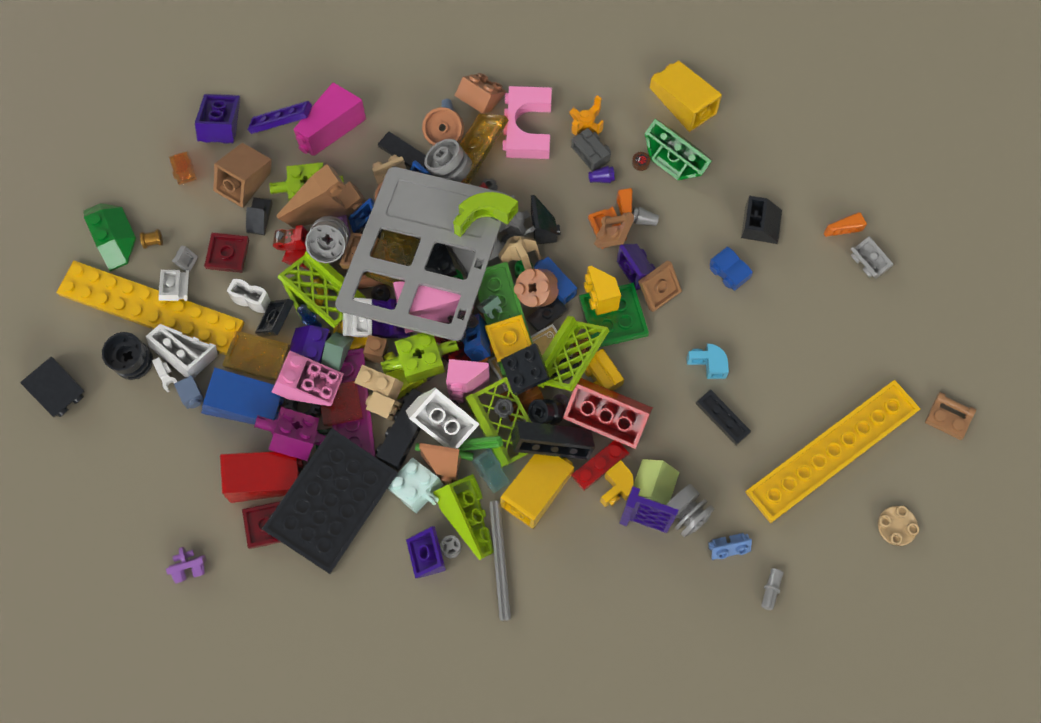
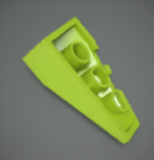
[433,474,494,560]

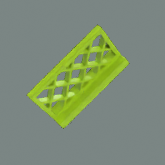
[278,251,366,328]
[537,316,609,391]
[465,377,531,469]

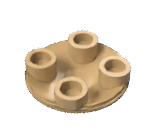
[878,506,919,546]

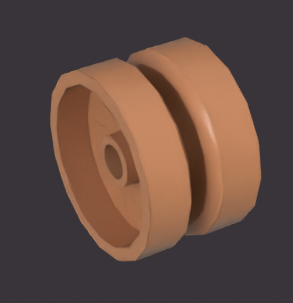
[422,107,465,145]

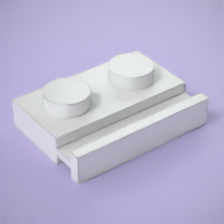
[159,270,189,301]
[343,298,372,338]

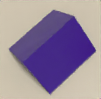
[406,526,446,579]

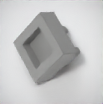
[172,246,198,272]

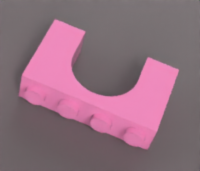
[503,86,552,159]

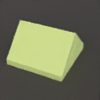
[633,459,680,505]

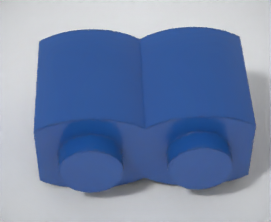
[709,246,753,291]

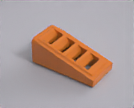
[616,188,632,215]
[824,212,867,237]

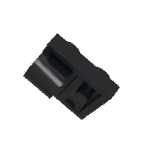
[501,343,550,395]

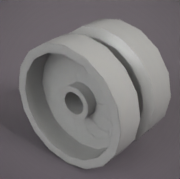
[424,139,472,182]

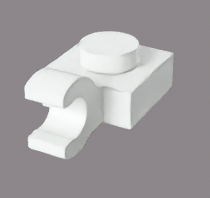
[152,357,178,392]

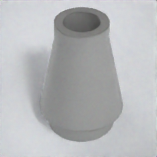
[632,206,659,226]

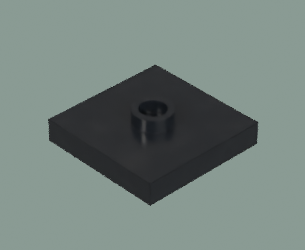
[255,299,294,337]

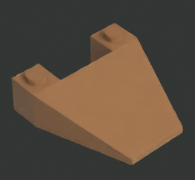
[276,164,366,228]

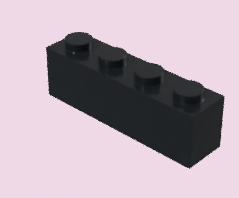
[376,388,424,471]
[511,421,595,460]

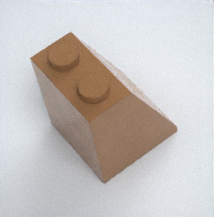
[213,142,272,208]

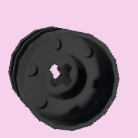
[102,332,153,380]

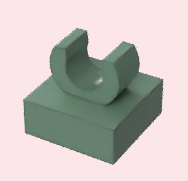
[477,295,502,319]

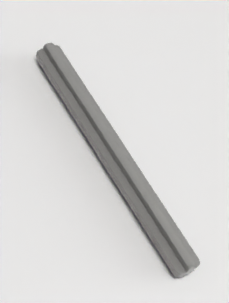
[490,500,511,621]

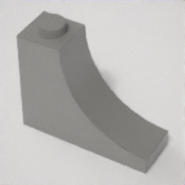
[446,238,505,278]

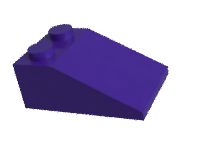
[195,94,240,144]

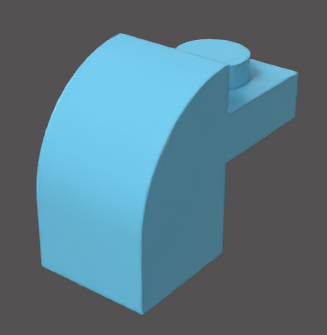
[686,344,729,379]

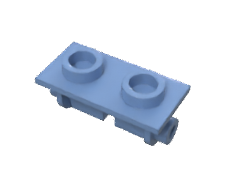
[708,533,752,560]

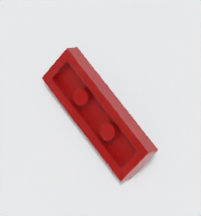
[571,440,629,491]

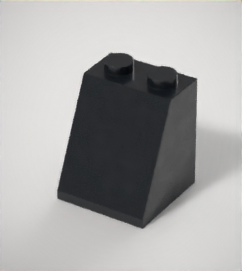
[20,356,85,417]

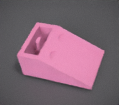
[272,351,344,406]

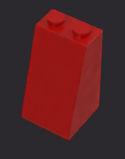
[220,452,303,503]

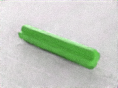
[458,436,503,451]

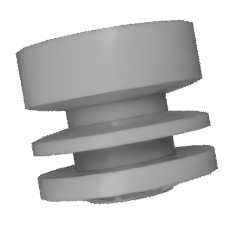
[305,216,349,263]
[666,484,715,538]

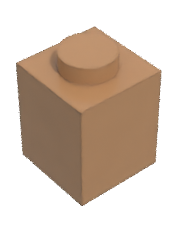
[363,335,389,364]

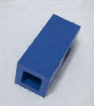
[534,257,577,305]
[463,313,491,362]

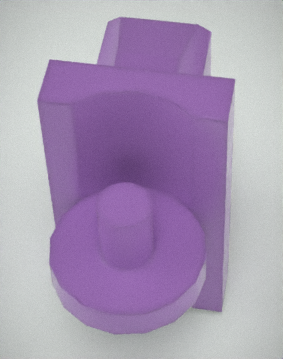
[166,547,206,583]

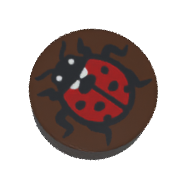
[632,152,650,171]

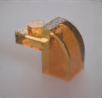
[169,151,196,185]

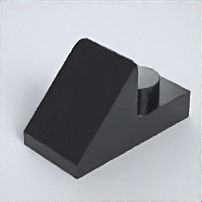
[246,197,273,235]

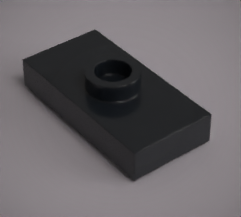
[527,298,568,332]

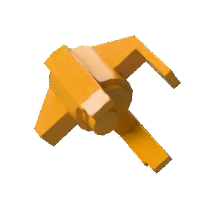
[569,95,604,136]

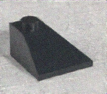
[530,195,560,245]

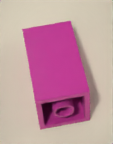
[293,82,366,156]

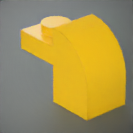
[600,460,634,507]

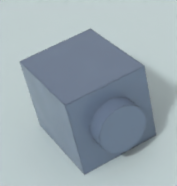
[174,375,204,409]

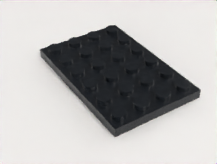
[262,428,398,574]

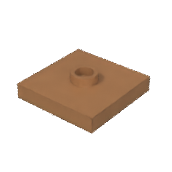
[638,260,682,312]

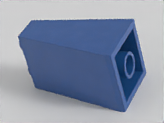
[201,367,284,425]

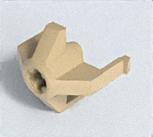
[498,236,543,270]

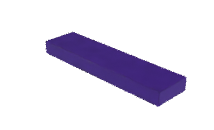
[247,101,312,134]

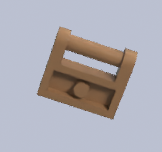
[594,212,634,248]
[925,392,976,440]

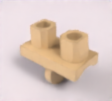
[372,155,406,185]

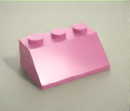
[446,359,490,403]

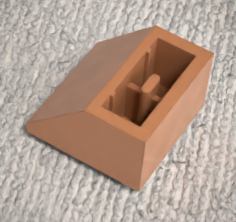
[455,73,507,114]

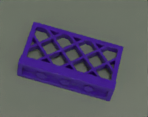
[619,486,678,533]

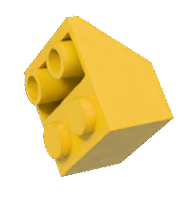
[584,266,621,315]

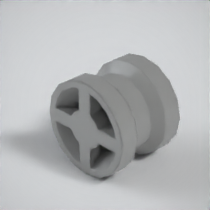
[440,535,461,558]

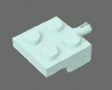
[387,457,443,514]

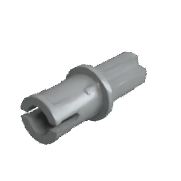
[761,569,784,610]

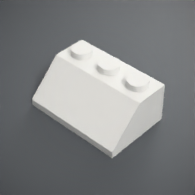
[406,388,479,449]

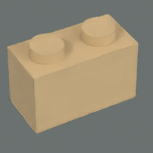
[354,365,404,401]
[365,391,402,422]

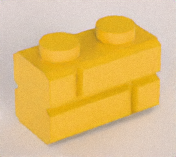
[584,349,625,391]

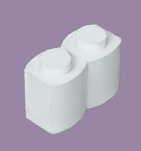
[227,279,271,313]

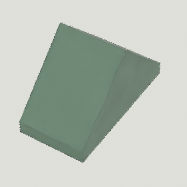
[321,332,354,372]

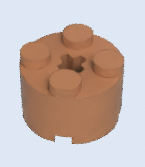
[514,269,559,307]

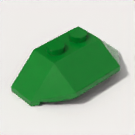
[644,119,712,180]
[83,203,136,272]

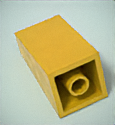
[650,60,722,132]
[500,454,574,529]

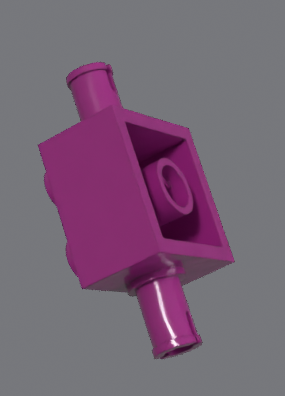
[254,407,326,461]

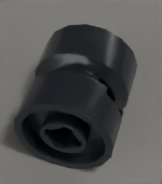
[528,399,565,424]

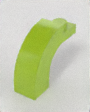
[453,192,518,237]

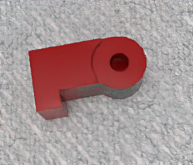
[273,225,308,251]

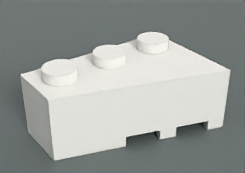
[146,324,218,378]

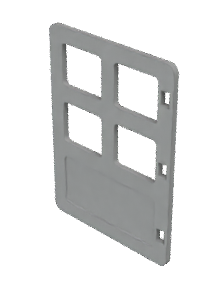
[335,167,507,341]

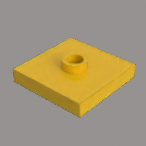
[485,314,532,363]

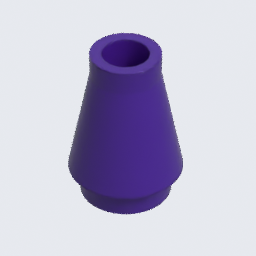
[588,165,615,183]

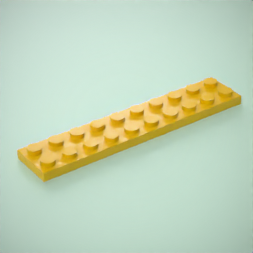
[56,260,244,356]
[745,380,920,524]

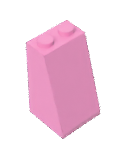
[393,281,474,333]

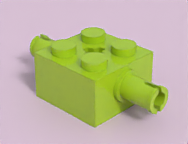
[269,162,344,201]
[380,333,459,384]

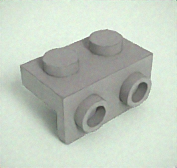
[851,236,894,279]

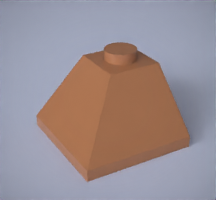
[419,443,461,484]

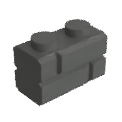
[571,128,611,171]

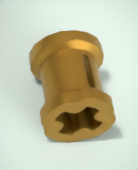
[140,229,163,249]

